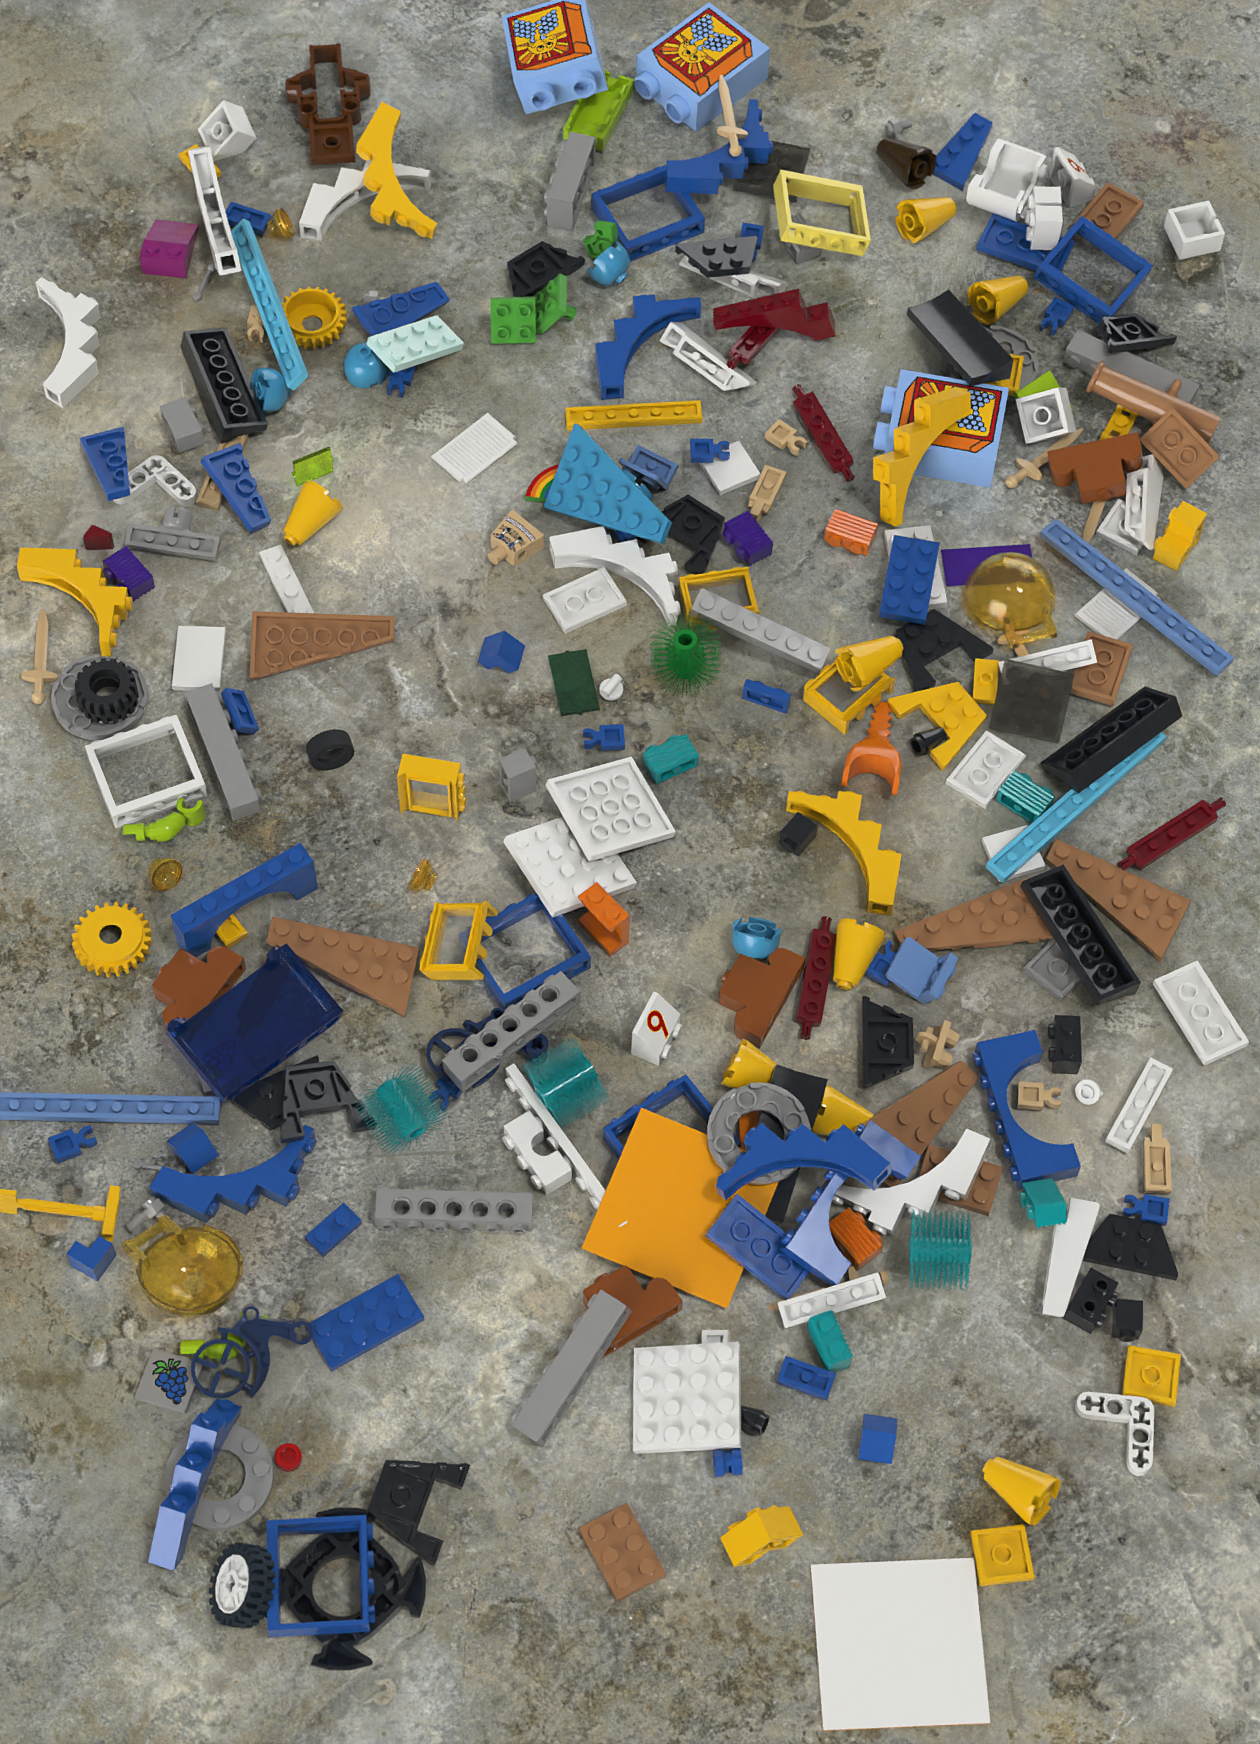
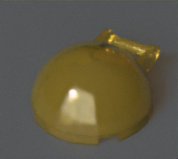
[963,552,1057,649]
[122,1214,243,1319]

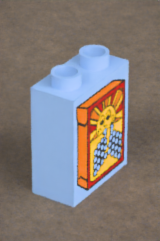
[502,0,608,114]
[634,2,770,132]
[873,369,1009,488]

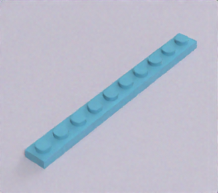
[231,219,309,390]
[985,732,1167,883]

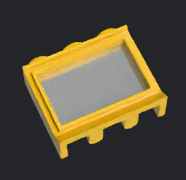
[679,567,760,632]
[803,656,895,735]
[397,754,466,820]
[419,900,498,980]

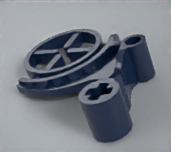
[426,1008,548,1088]
[191,1303,313,1398]

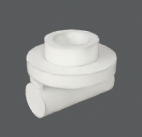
[599,674,623,701]
[1075,1079,1104,1105]

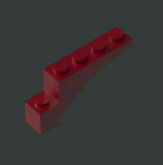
[713,288,836,341]

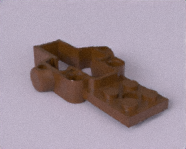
[285,43,371,165]

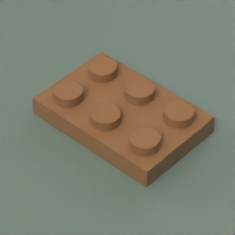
[1072,182,1144,240]
[1140,407,1220,489]
[1067,631,1133,706]
[919,1144,1003,1216]
[579,1503,666,1602]

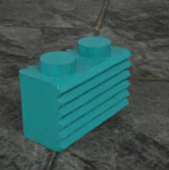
[642,733,699,785]
[996,770,1055,823]
[1019,1178,1067,1228]
[807,1310,853,1373]

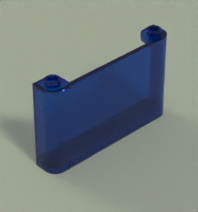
[165,943,343,1104]

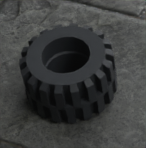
[75,658,139,725]

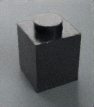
[779,812,818,857]
[1112,1298,1143,1342]

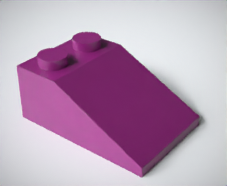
[140,219,199,278]

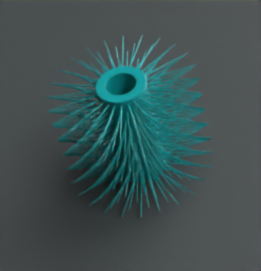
[523,1037,609,1130]
[355,1064,449,1154]
[908,1214,972,1290]

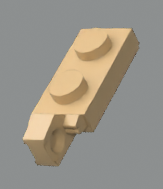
[748,465,787,523]
[1143,1124,1172,1194]

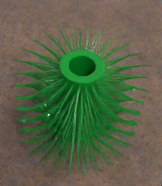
[650,611,722,698]

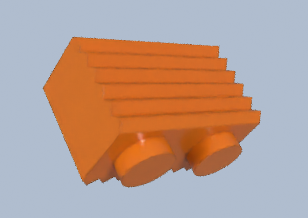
[824,509,878,556]
[829,1207,883,1271]

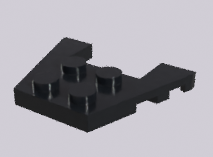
[636,494,725,575]
[895,609,993,692]
[280,1060,377,1143]
[366,1460,470,1566]

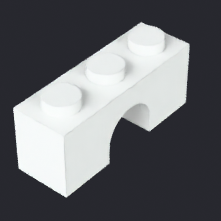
[502,1110,572,1195]

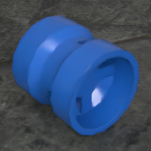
[713,1448,743,1477]

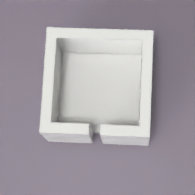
[1025,186,1063,250]
[1164,201,1225,260]

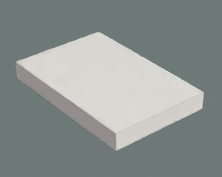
[543,567,627,634]
[172,626,226,692]
[945,730,1026,809]

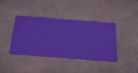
[941,544,1036,586]

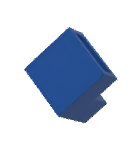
[478,630,525,674]
[167,1123,219,1174]
[66,1236,117,1282]
[858,1414,897,1464]

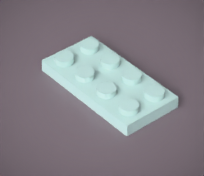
[366,315,464,373]

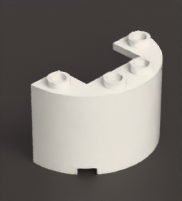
[967,138,1047,222]

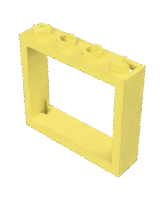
[773,170,871,256]

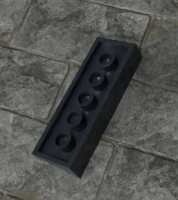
[907,289,1014,386]
[180,328,268,444]
[1041,686,1183,793]
[1020,864,1141,1005]
[755,1064,828,1226]

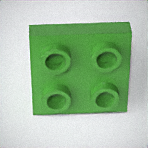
[535,274,577,335]
[490,297,536,344]

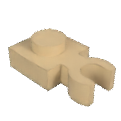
[247,305,266,343]
[765,419,807,456]
[1017,1081,1062,1111]

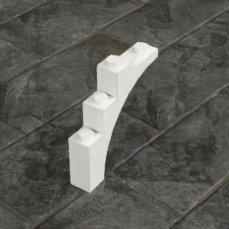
[188,146,241,276]
[299,160,431,241]
[36,277,101,408]
[549,526,681,626]
[831,1128,991,1236]

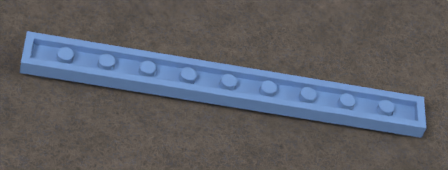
[1040,518,1234,676]
[0,1092,221,1124]

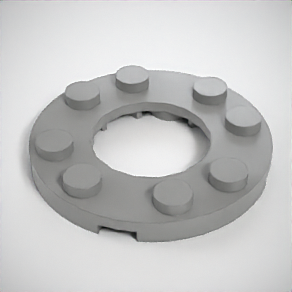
[948,326,1039,402]
[51,654,148,740]
[707,1083,811,1185]
[164,1424,274,1531]

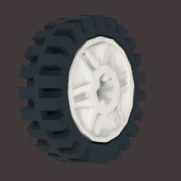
[209,1543,276,1629]

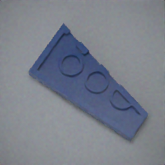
[933,113,993,191]
[351,282,450,337]
[80,427,130,501]
[201,443,271,533]

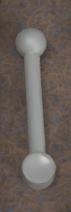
[192,263,215,302]
[133,1159,186,1173]

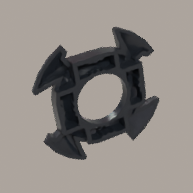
[264,1508,426,1671]

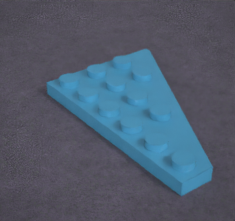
[544,423,672,545]

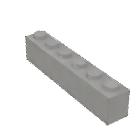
[1063,330,1200,404]
[689,588,831,674]
[185,683,263,821]
[511,1290,632,1446]

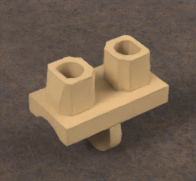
[916,1020,960,1069]

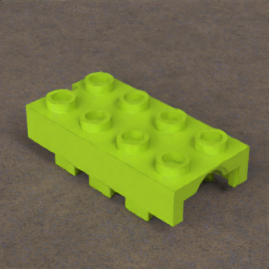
[563,70,635,151]

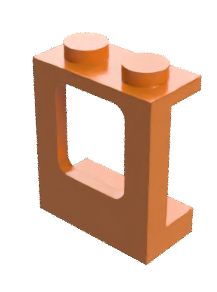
[578,882,630,957]

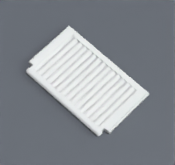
[431,413,517,484]
[1074,568,1160,639]

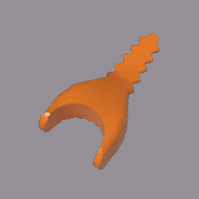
[841,702,902,796]

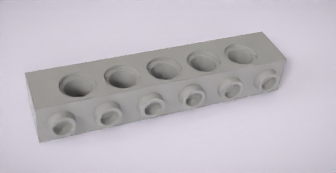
[442,971,581,1092]
[375,1189,533,1234]

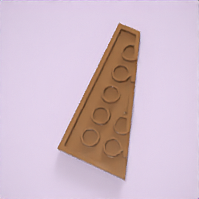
[250,611,395,682]
[1045,839,1191,962]
[894,878,1054,953]
[267,917,419,1018]
[852,1061,979,1188]

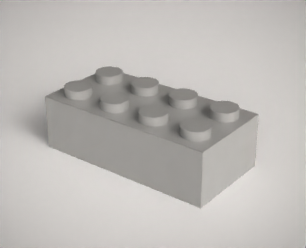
[544,132,595,232]

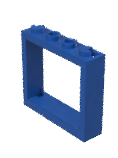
[591,165,705,262]
[1033,216,1153,325]
[459,893,591,1011]
[603,1074,741,1159]
[267,1515,375,1637]

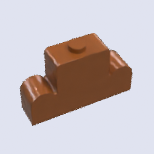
[1047,432,1143,504]
[152,946,246,1045]
[718,948,806,1049]
[583,1266,683,1359]

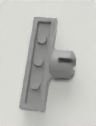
[124,506,221,561]

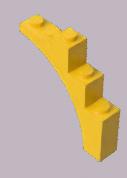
[356,102,437,239]
[873,387,971,526]
[17,547,133,657]
[786,791,902,916]

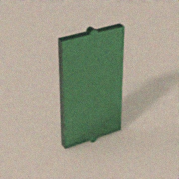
[548,649,600,716]

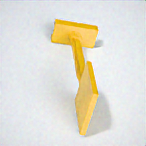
[0,1185,121,1243]

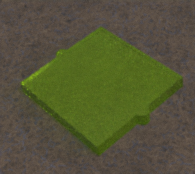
[292,446,334,487]

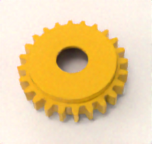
[281,286,347,349]
[72,902,152,977]

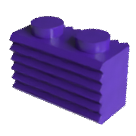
[723,510,773,566]
[102,546,155,602]

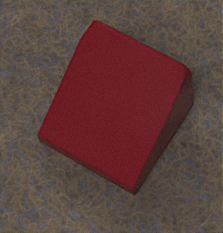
[83,525,115,550]

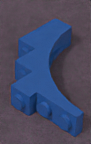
[665,99,773,194]
[595,294,701,400]
[716,1123,892,1200]
[149,1125,317,1223]
[148,1399,242,1571]

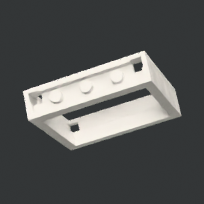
[85,715,208,828]

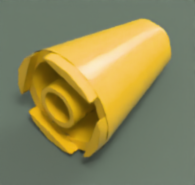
[895,197,956,243]
[967,275,1028,325]
[282,480,343,546]
[835,636,903,692]
[833,918,886,991]
[721,1039,777,1089]
[812,1085,874,1136]
[983,1457,1061,1526]

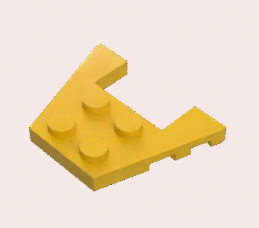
[887,682,987,771]

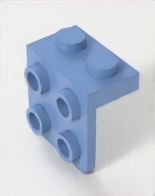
[618,445,679,490]
[886,937,958,1004]

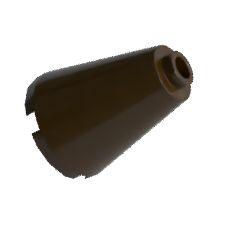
[877,137,936,189]

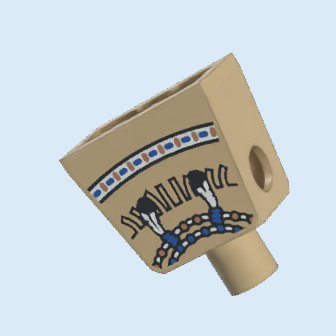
[488,509,544,566]

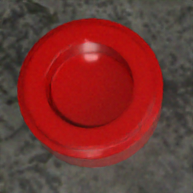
[275,1443,302,1472]

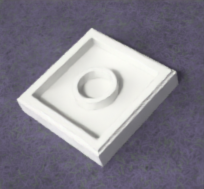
[699,441,761,496]
[1096,499,1159,556]
[981,825,1045,882]

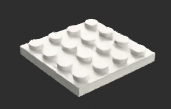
[545,757,676,862]
[503,817,637,918]
[633,1341,741,1454]

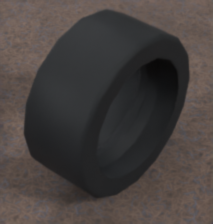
[306,729,355,771]

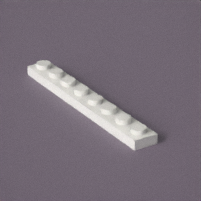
[505,1063,628,1228]

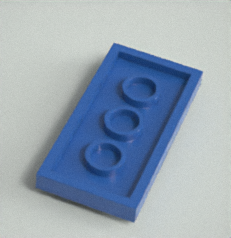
[976,213,1075,274]
[879,535,940,625]
[704,1194,809,1300]
[310,1274,424,1371]

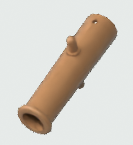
[1086,361,1221,443]

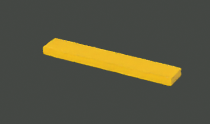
[565,400,703,431]

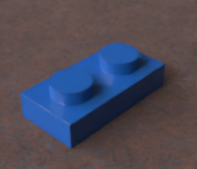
[225,202,272,236]
[742,679,791,714]
[221,687,259,735]
[305,1203,362,1257]
[777,1356,836,1401]

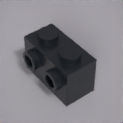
[1048,1015,1082,1075]
[1063,1267,1119,1334]

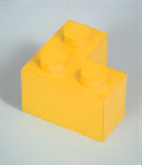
[1153,501,1207,572]
[720,1505,804,1567]

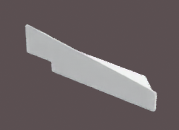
[679,255,788,298]
[660,322,756,391]
[1124,454,1164,550]
[1042,1198,1100,1317]

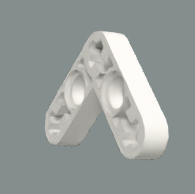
[113,455,197,506]
[1075,1392,1154,1476]

